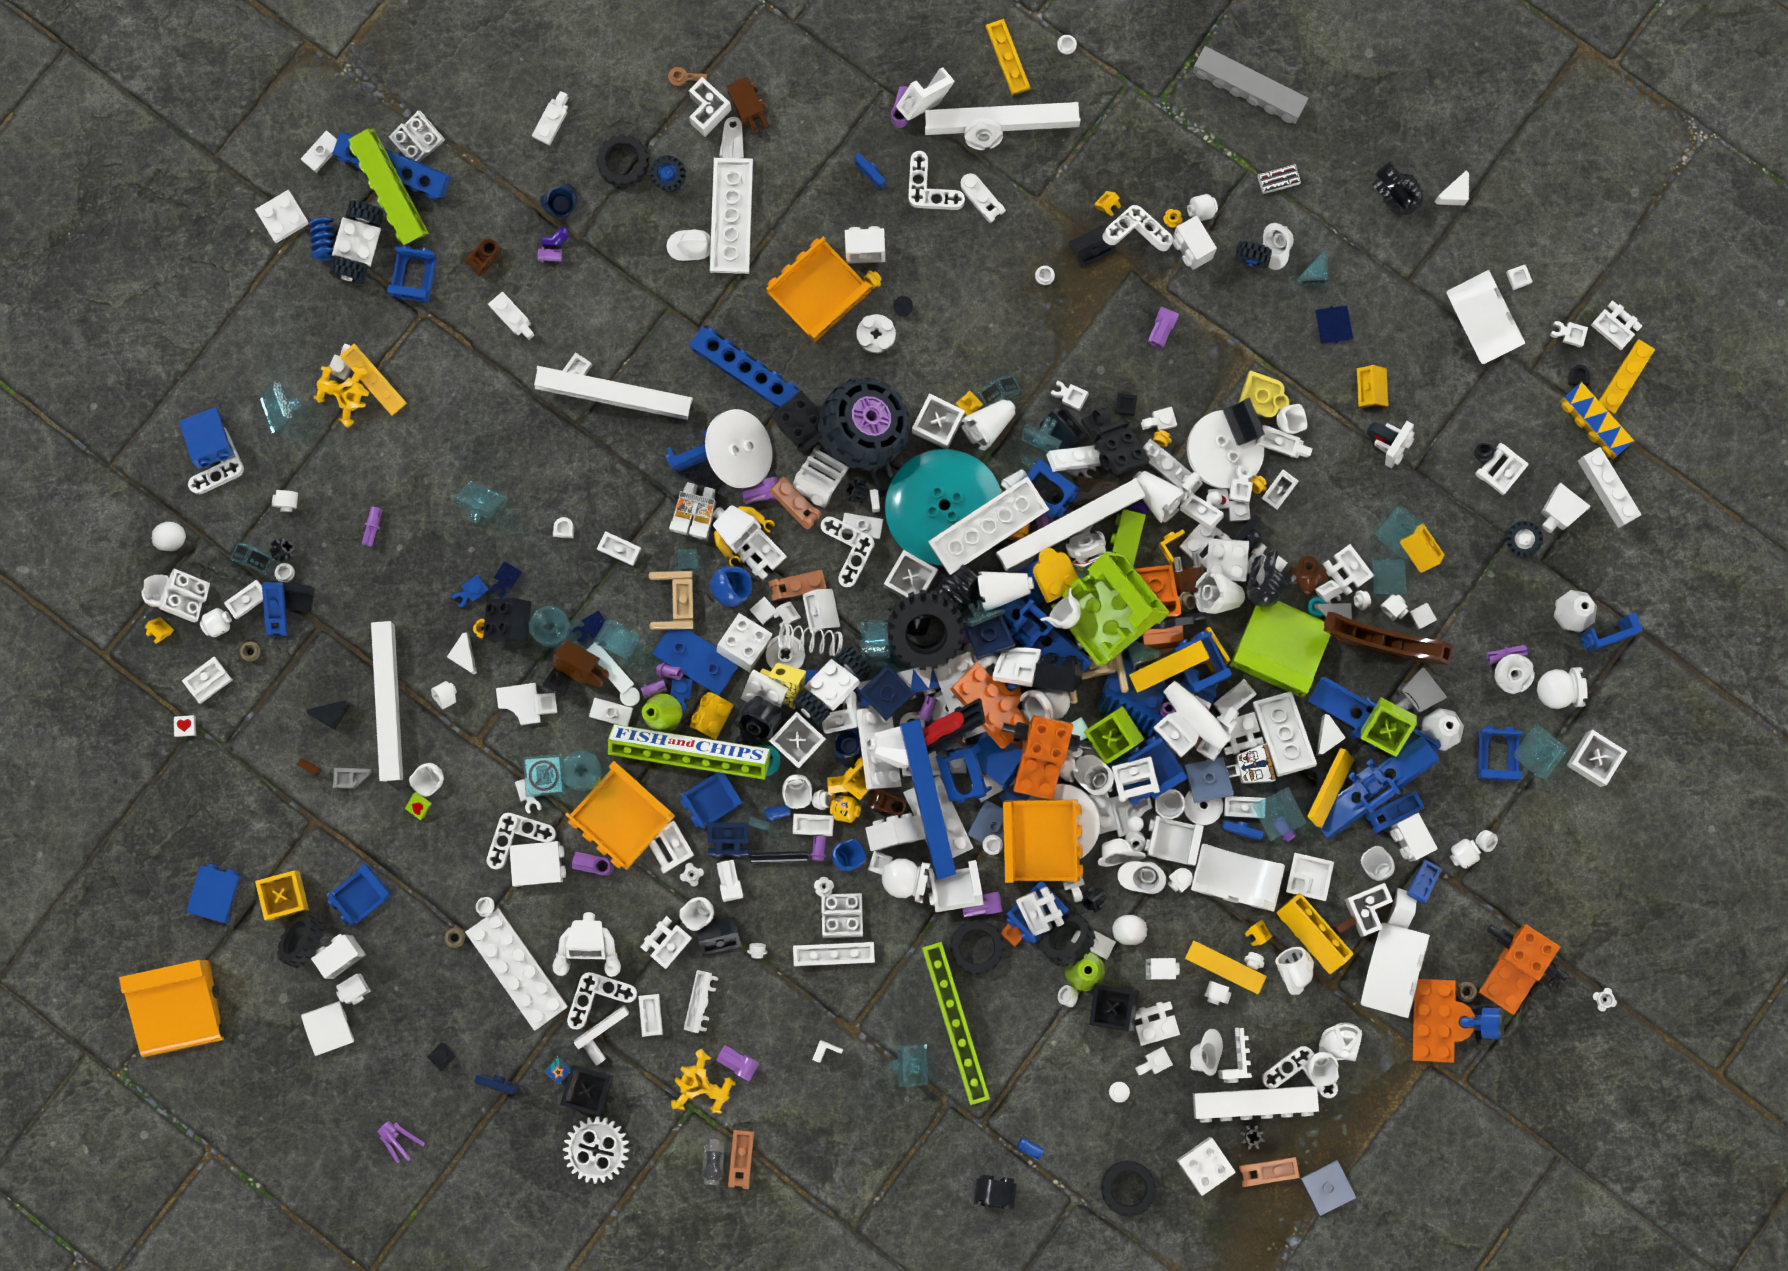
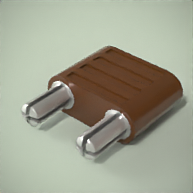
[1173,552,1205,595]

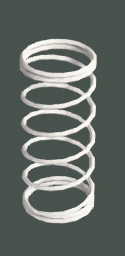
[778,623,843,657]

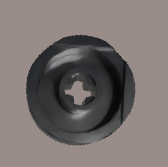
[735,696,782,744]
[973,1175,1017,1210]

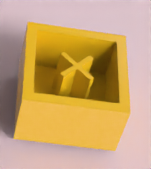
[255,870,309,921]

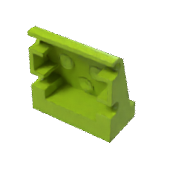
[1051,552,1170,666]
[1229,601,1331,698]

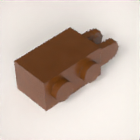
[726,76,769,134]
[551,639,609,687]

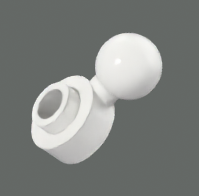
[1125,816,1146,851]

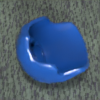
[831,839,866,871]

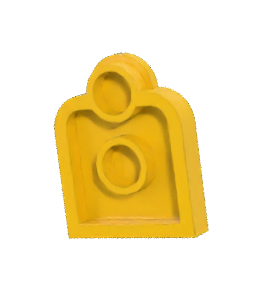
[1033,548,1078,603]

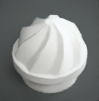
[812,790,832,810]

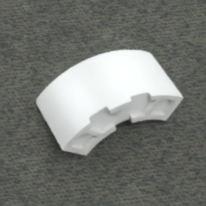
[1446,270,1525,364]
[1191,844,1285,911]
[1361,923,1430,1018]

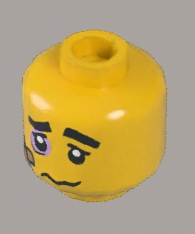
[830,795,861,823]

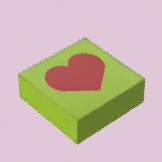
[405,792,432,820]

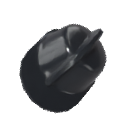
[888,608,936,635]

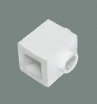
[336,974,371,1005]

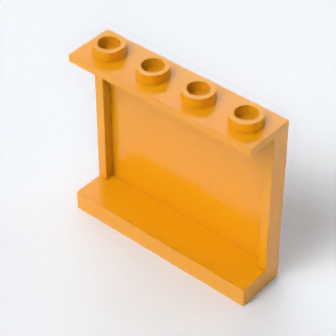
[766,236,872,343]
[565,761,675,870]
[1003,800,1083,883]

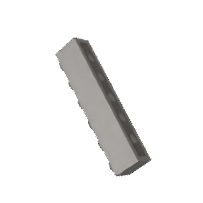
[1193,46,1309,124]

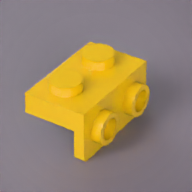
[690,692,734,740]
[841,756,871,800]

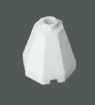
[1194,572,1245,614]
[1554,590,1597,633]
[1420,708,1464,751]
[866,726,909,768]

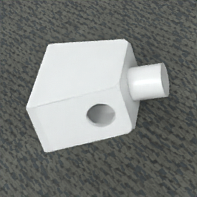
[1541,483,1590,533]

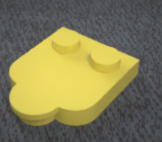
[1239,371,1289,419]

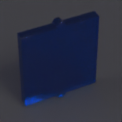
[1315,305,1353,344]

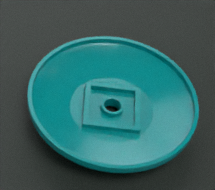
[885,449,1002,566]

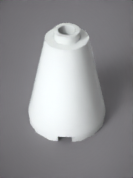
[961,399,1015,451]
[1133,471,1188,523]
[978,571,1034,611]

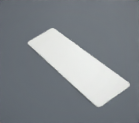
[587,641,634,694]

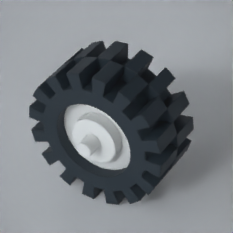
[1506,521,1543,557]

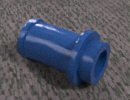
[764,804,790,822]
[1017,1138,1044,1160]

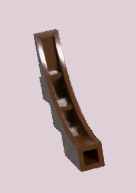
[1324,612,1453,665]

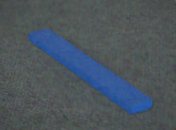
[899,719,956,880]

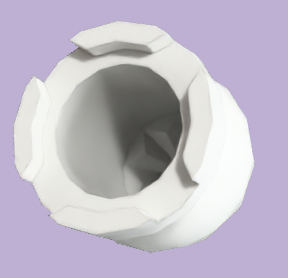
[1537,667,1587,709]
[1020,687,1070,724]
[882,859,930,903]

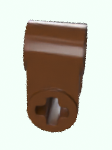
[464,238,501,276]
[867,789,907,817]

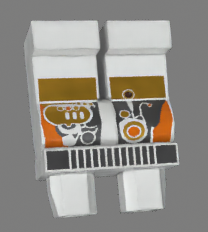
[669,482,716,541]

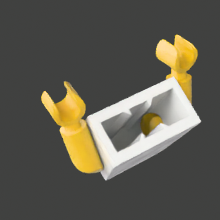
[713,505,775,566]

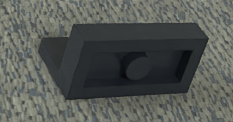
[1069,226,1117,268]
[1223,398,1265,446]
[1040,405,1088,450]
[272,580,315,612]
[697,917,742,956]

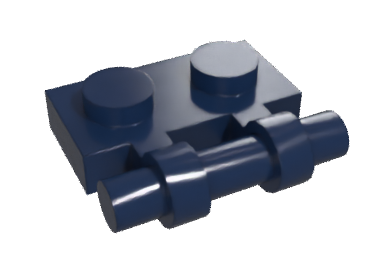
[708,822,749,858]

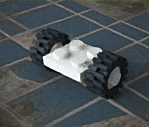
[329,200,384,284]
[793,646,872,726]

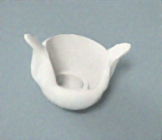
[1040,588,1081,629]

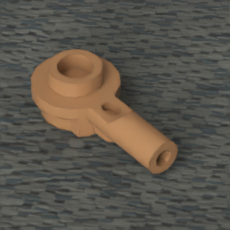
[668,67,707,86]

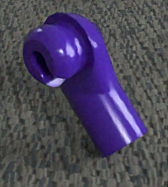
[542,227,569,247]
[1126,502,1149,514]

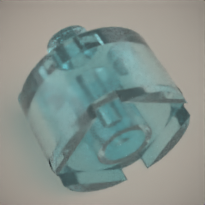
[529,606,572,648]
[593,619,640,661]
[860,620,890,660]
[561,750,604,792]

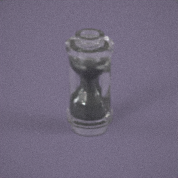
[702,1139,725,1185]

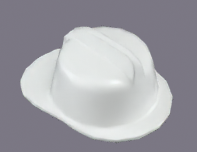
[1263,223,1294,270]
[667,229,711,261]
[1073,754,1114,796]
[1098,838,1146,867]
[1118,861,1166,894]
[1190,1029,1223,1076]

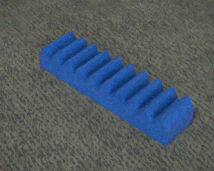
[1097,688,1166,742]

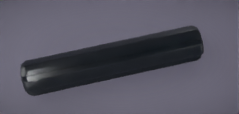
[749,851,809,864]

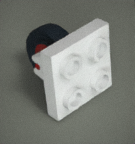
[1366,421,1415,469]

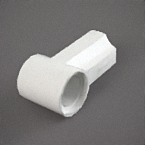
[717,860,743,902]

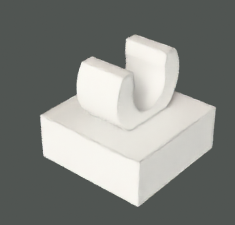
[1315,580,1343,604]
[774,602,801,627]

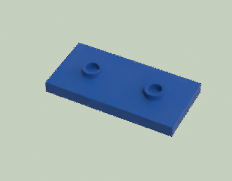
[652,629,739,696]

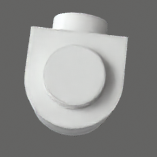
[272,490,298,512]
[1380,594,1409,621]
[431,681,457,710]
[1167,868,1193,893]
[1205,981,1231,1005]

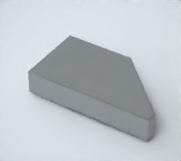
[1315,603,1352,619]
[333,768,372,789]

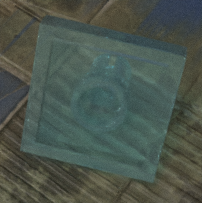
[260,381,301,433]
[1021,416,1062,453]
[453,482,506,523]
[1374,504,1430,560]
[1512,724,1568,781]
[1252,787,1306,841]
[889,1044,928,1087]

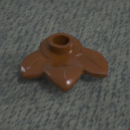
[1289,556,1328,595]

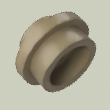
[1179,592,1196,612]
[240,642,261,662]
[445,928,465,948]
[1456,982,1477,1002]

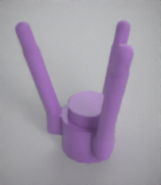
[378,1121,425,1163]

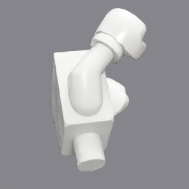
[552,912,621,977]

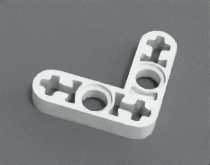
[909,151,965,210]
[1102,205,1173,251]
[188,427,244,495]
[821,517,875,587]
[487,813,557,870]
[567,972,637,1030]
[1261,1046,1338,1098]

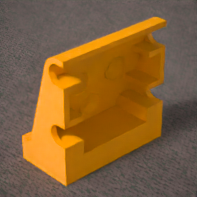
[119,960,224,1057]

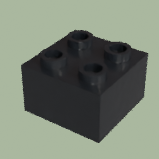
[483,598,531,642]
[1034,652,1084,692]
[1089,984,1139,1032]
[560,1065,613,1116]

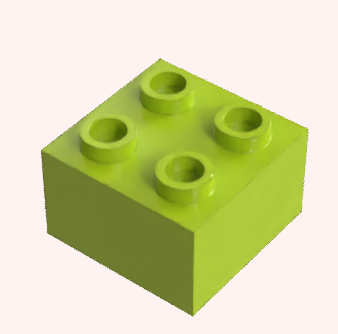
[1361,697,1417,757]
[1084,706,1145,765]

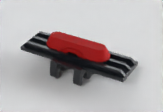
[922,698,986,759]

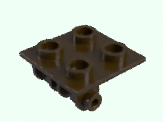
[1073,476,1118,520]

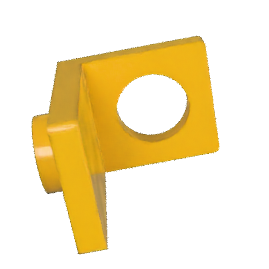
[1159,529,1185,565]

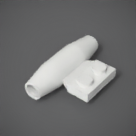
[1153,681,1230,757]

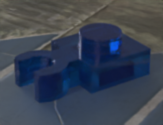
[490,561,522,598]
[572,610,609,642]

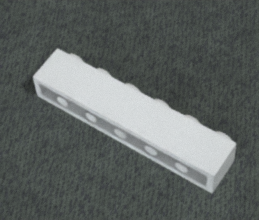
[1193,1086,1319,1122]

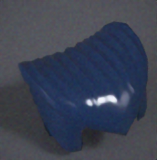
[540,184,578,217]
[833,728,862,769]

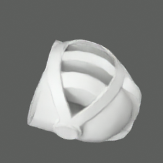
[1275,947,1314,995]
[1319,1023,1362,1062]

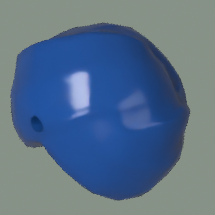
[709,566,752,607]

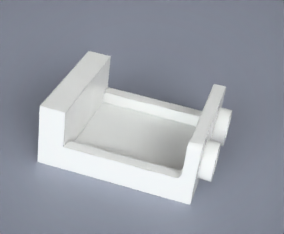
[896,67,955,121]
[1144,816,1204,866]
[509,841,566,887]
[927,860,983,912]

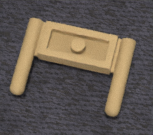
[649,571,693,630]
[1068,653,1129,704]

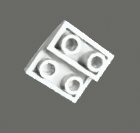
[389,111,445,162]
[159,569,210,623]
[821,893,863,938]
[301,1001,354,1056]

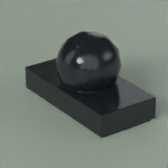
[1233,514,1262,548]

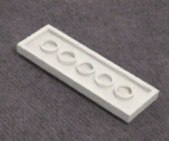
[710,158,753,274]
[928,476,1049,575]
[465,908,568,1031]

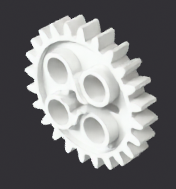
[563,1116,630,1184]

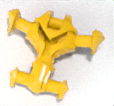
[313,366,369,428]
[671,1049,736,1114]

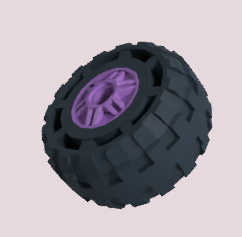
[818,377,911,470]

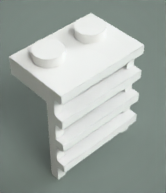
[793,445,850,509]
[1218,1028,1252,1083]

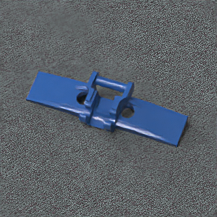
[976,589,1092,674]
[1308,677,1441,754]
[1319,736,1439,839]

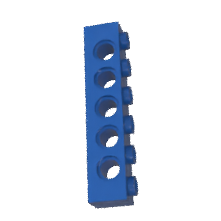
[332,132,452,200]
[689,326,799,409]

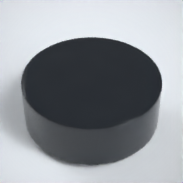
[894,296,913,317]

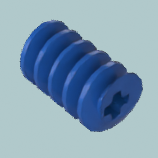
[309,217,336,261]

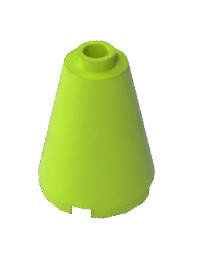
[642,693,683,733]
[1065,951,1105,991]

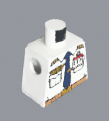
[1226,743,1276,784]

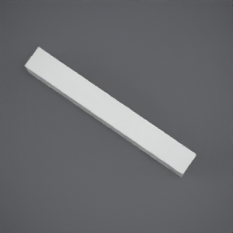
[925,102,1080,135]
[534,366,693,420]
[996,478,1145,571]
[371,621,403,782]

